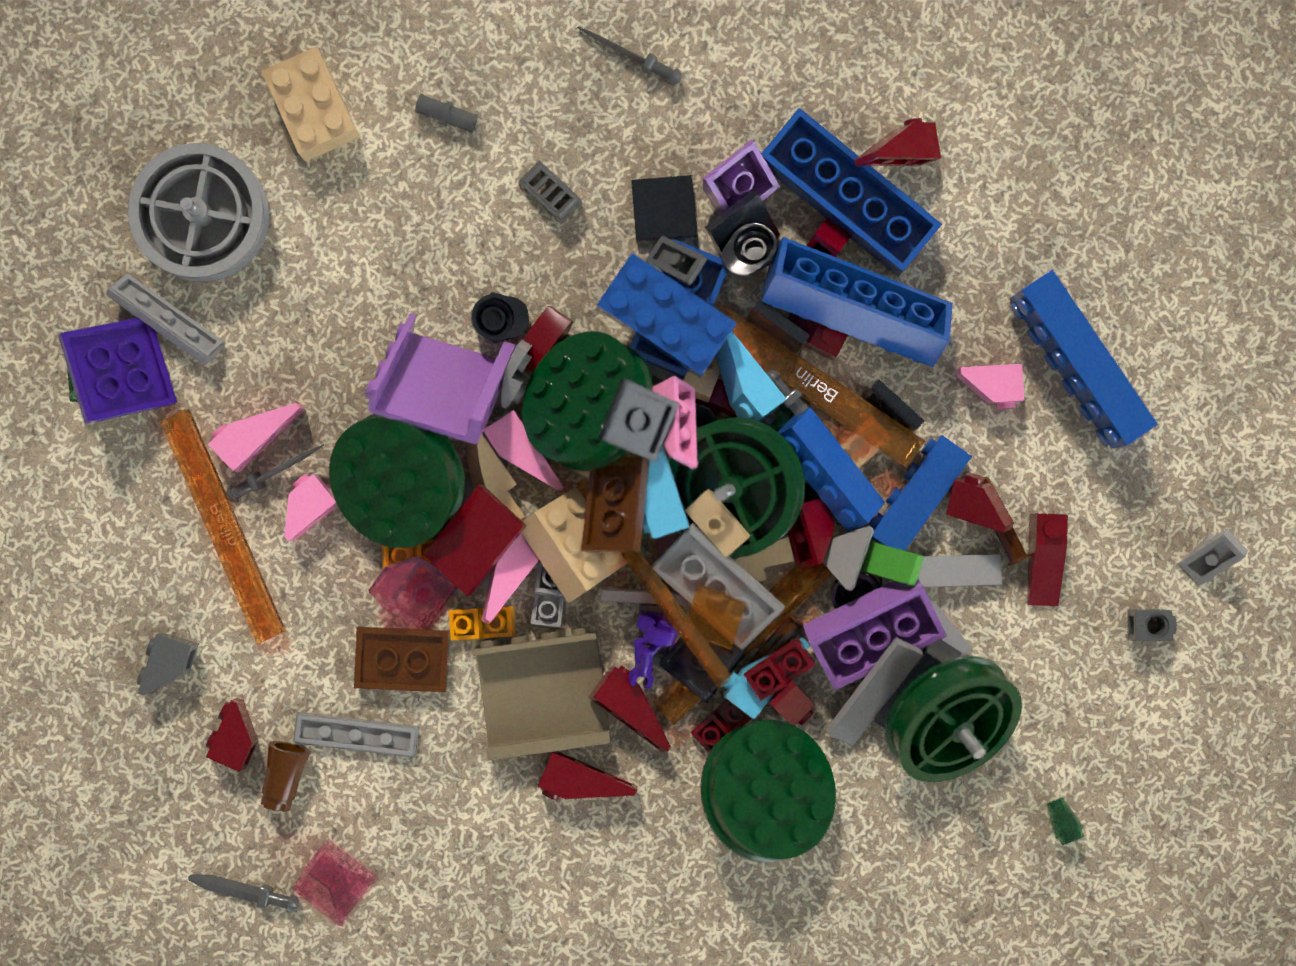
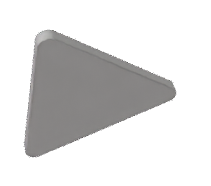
[823,526,874,591]

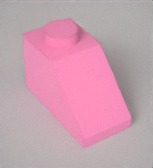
[956,364,1024,410]
[284,473,338,541]

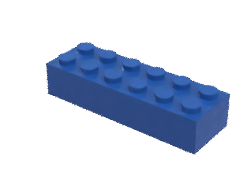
[761,108,942,277]
[762,237,953,367]
[1009,269,1158,449]

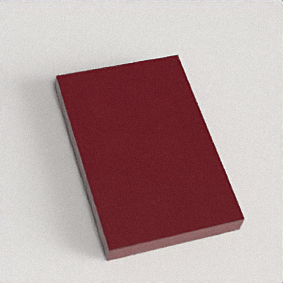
[423,485,527,596]

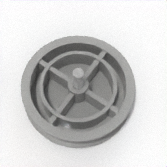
[128,143,269,282]

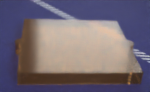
[684,584,747,650]

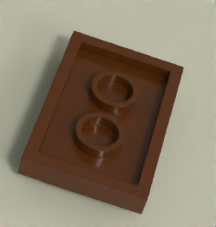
[581,457,650,553]
[354,626,450,693]

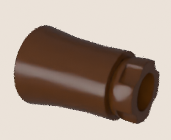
[261,741,311,812]

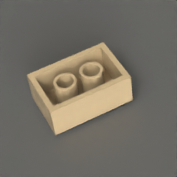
[261,46,360,162]
[521,487,628,603]

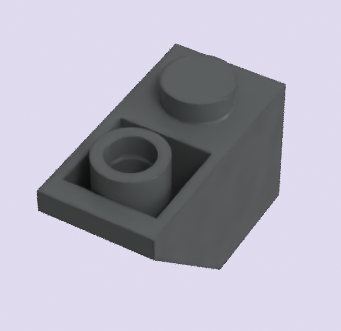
[137,633,199,695]

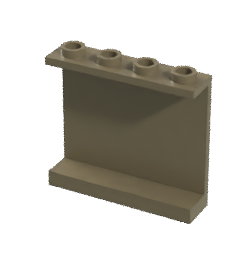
[473,627,611,760]

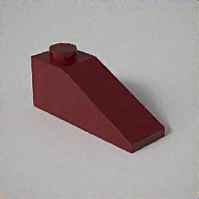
[855,118,941,166]
[1027,513,1068,606]
[588,666,671,752]
[537,751,638,801]

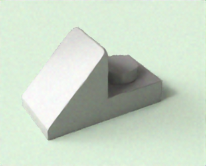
[1179,528,1248,586]

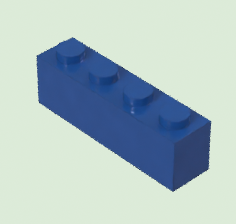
[778,407,885,532]
[868,435,972,551]

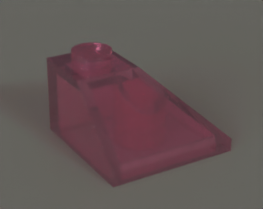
[368,556,457,629]
[292,839,378,925]

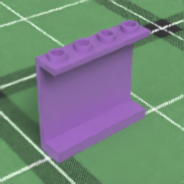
[365,313,515,445]

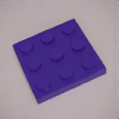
[58,318,177,425]

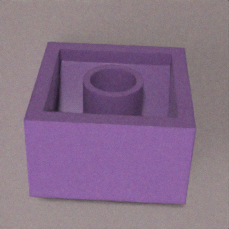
[703,139,780,215]

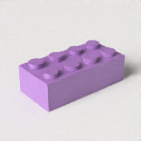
[803,578,947,690]

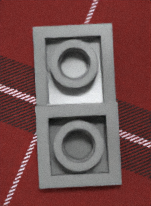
[501,340,532,409]
[530,562,565,630]

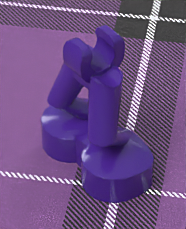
[628,610,678,689]

